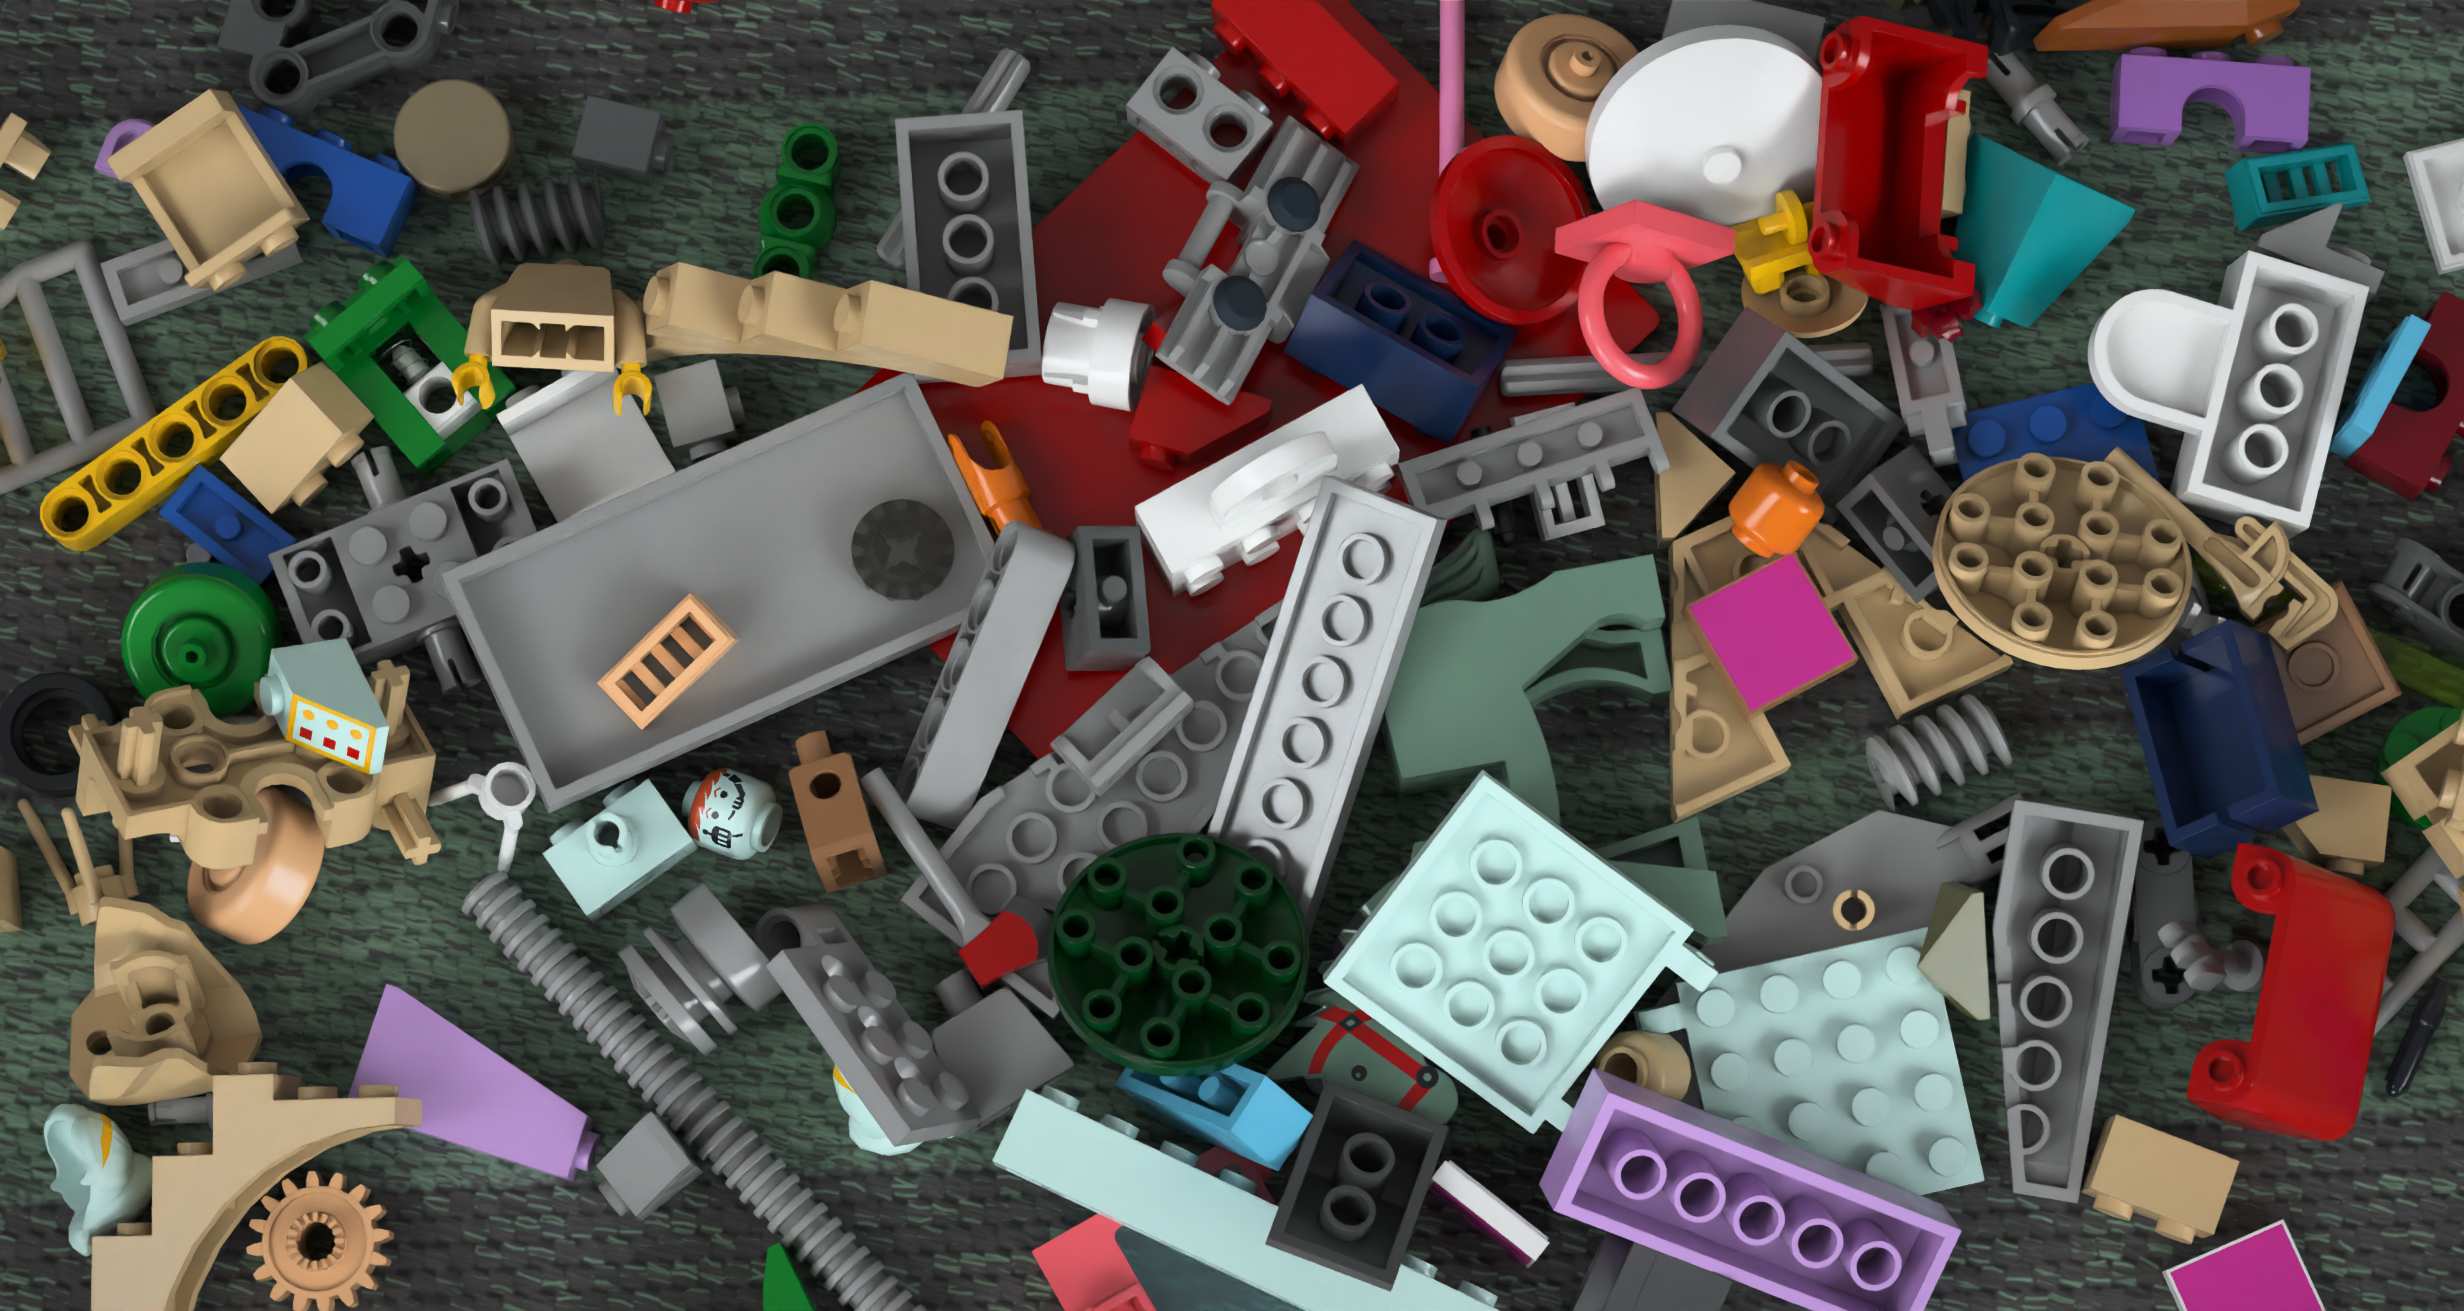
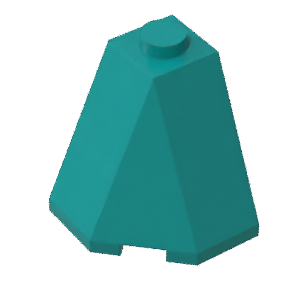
[1952,132,2136,329]

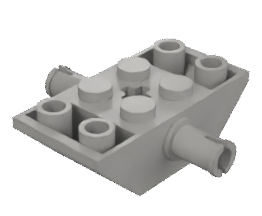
[268,446,538,695]

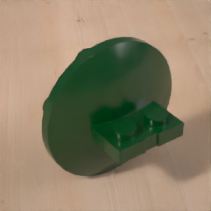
[1047,833,1310,1077]

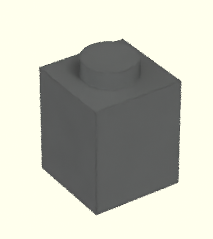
[572,95,674,186]

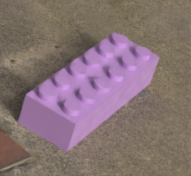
[1539,1067,1962,1311]

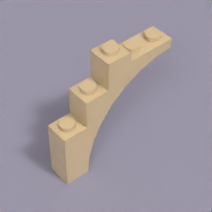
[634,262,1014,387]
[91,1062,422,1311]

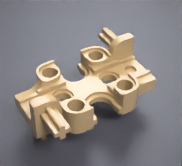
[68,660,441,870]

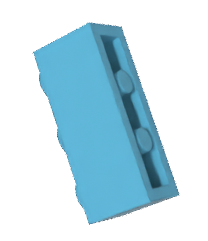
[1115,1063,1313,1171]

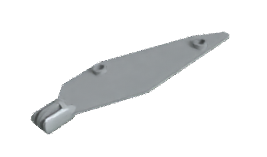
[1636,792,2024,1109]

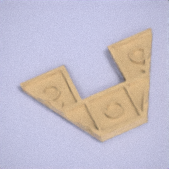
[1668,516,2013,823]

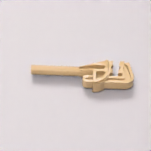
[2103,447,2338,653]

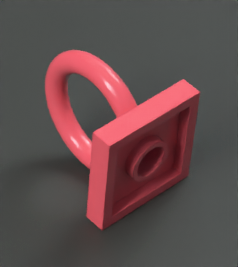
[1555,199,1735,389]

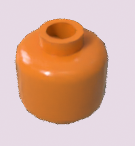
[1728,460,1825,558]

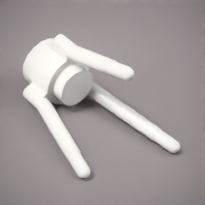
[427,762,536,873]

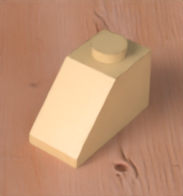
[2281,775,2392,878]

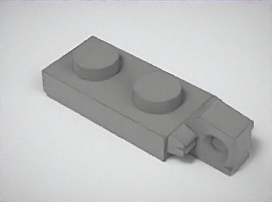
[1880,303,1967,468]

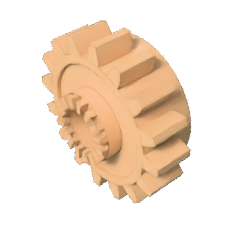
[246,1171,394,1311]

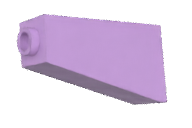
[348,984,600,1182]

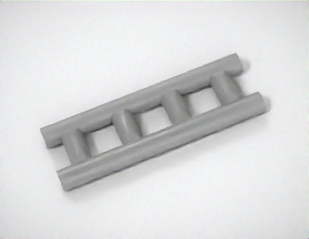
[2374,845,2464,1036]

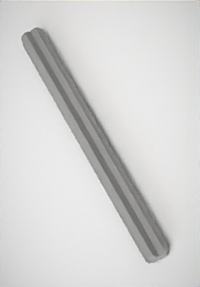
[1499,342,1873,397]

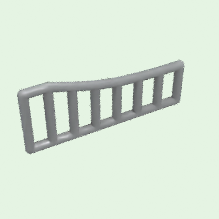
[0,240,157,495]

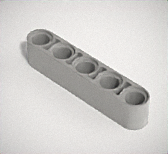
[894,520,1075,830]

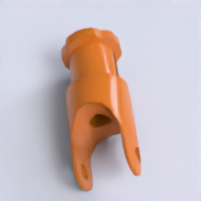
[945,420,1054,537]

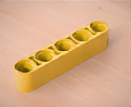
[40,336,314,551]

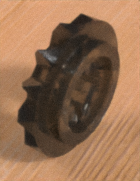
[851,499,954,602]

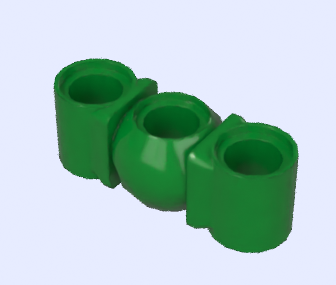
[752,123,842,280]

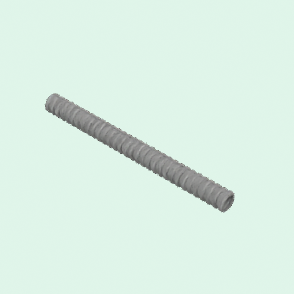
[462,871,926,1311]

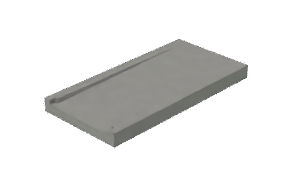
[441,372,995,813]

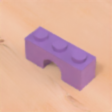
[2109,47,2311,154]

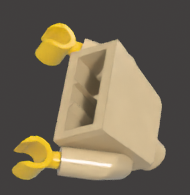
[452,259,652,417]

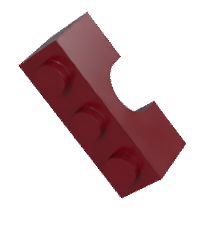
[2344,291,2464,502]

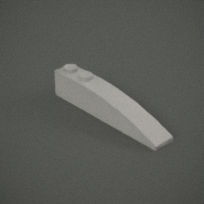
[1992,798,2144,1203]

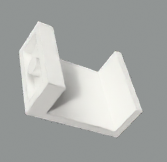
[496,367,676,523]

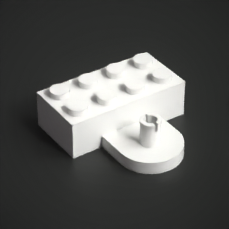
[2088,250,2369,540]

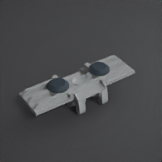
[1155,115,1360,406]

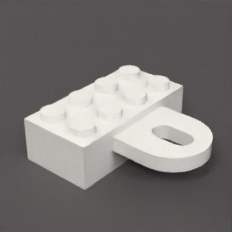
[1135,384,1400,597]

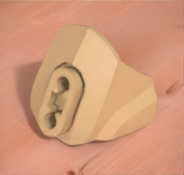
[69,896,263,1106]

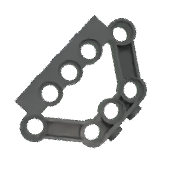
[217,0,459,120]

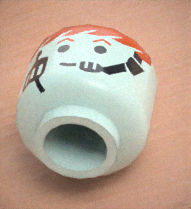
[682,767,782,860]

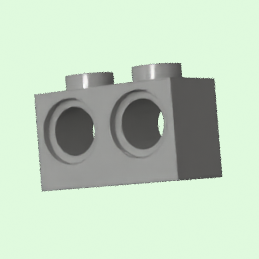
[1126,47,1273,186]

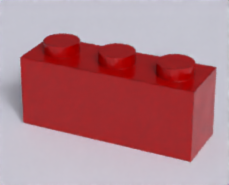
[1211,0,1399,150]

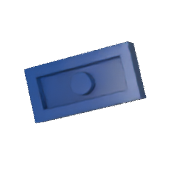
[158,464,299,590]

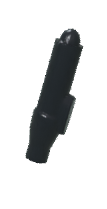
[2384,977,2453,1098]

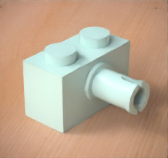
[542,779,698,923]

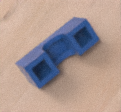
[238,105,419,259]

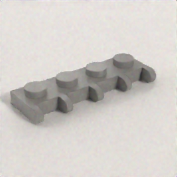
[1397,388,1670,545]

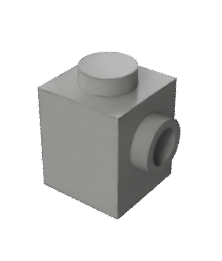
[654,359,747,464]

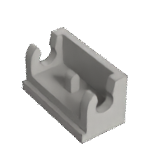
[1050,656,1193,797]

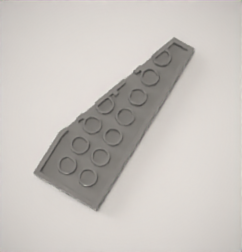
[901,599,1284,1021]

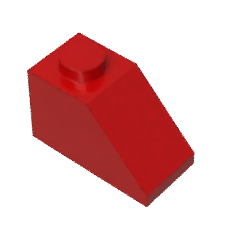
[1128,364,1273,470]

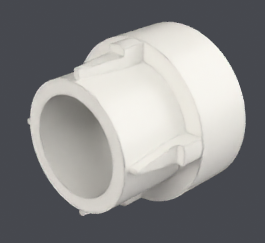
[1042,298,1156,412]

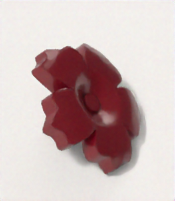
[1911,289,1983,343]

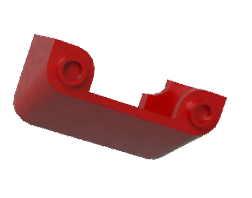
[1808,15,1989,310]
[2186,843,2395,1141]

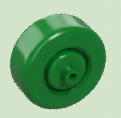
[121,562,283,719]

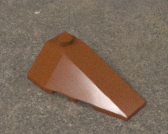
[2033,0,2300,51]

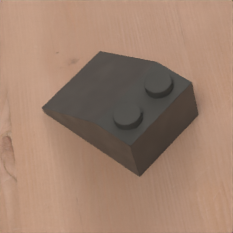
[1672,306,1904,525]
[1265,1081,1449,1292]

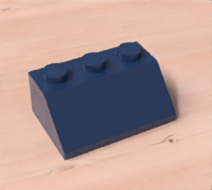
[1283,239,1519,446]

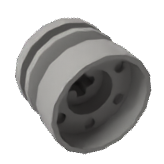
[617,881,783,1057]

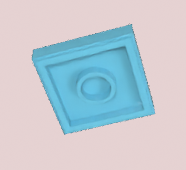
[2329,314,2431,460]

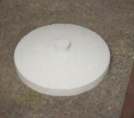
[1584,25,1822,227]

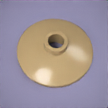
[1741,266,1868,338]

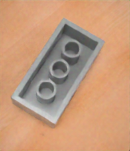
[895,110,1042,384]

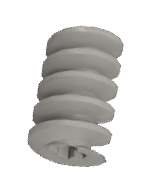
[1865,694,2012,813]

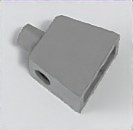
[929,969,1076,1134]

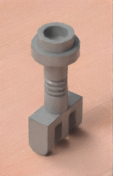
[2158,921,2268,992]

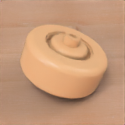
[1494,14,1639,162]
[187,786,325,945]

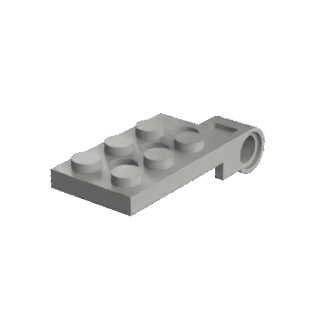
[754,904,982,1147]

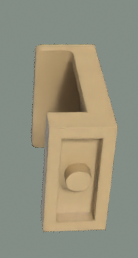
[106,89,310,292]

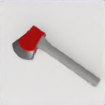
[859,767,1052,989]

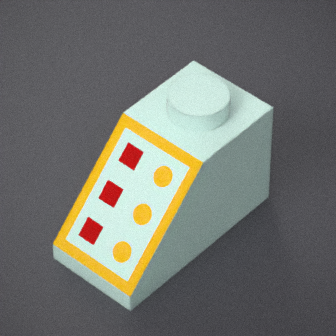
[259,638,389,775]

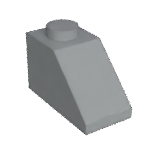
[596,1111,704,1220]

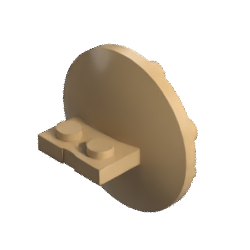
[1932,453,2192,670]

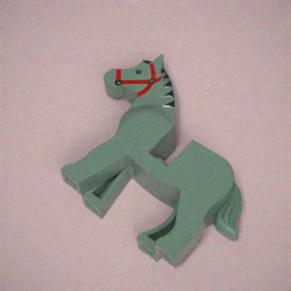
[1266,528,1728,1125]

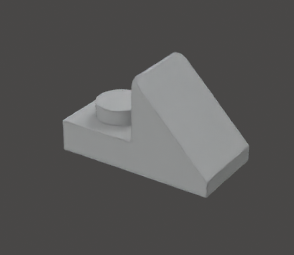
[2250,203,2385,306]

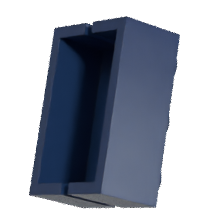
[2121,619,2319,859]

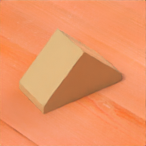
[1653,412,1736,549]

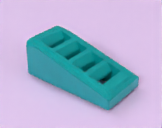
[2225,142,2370,231]

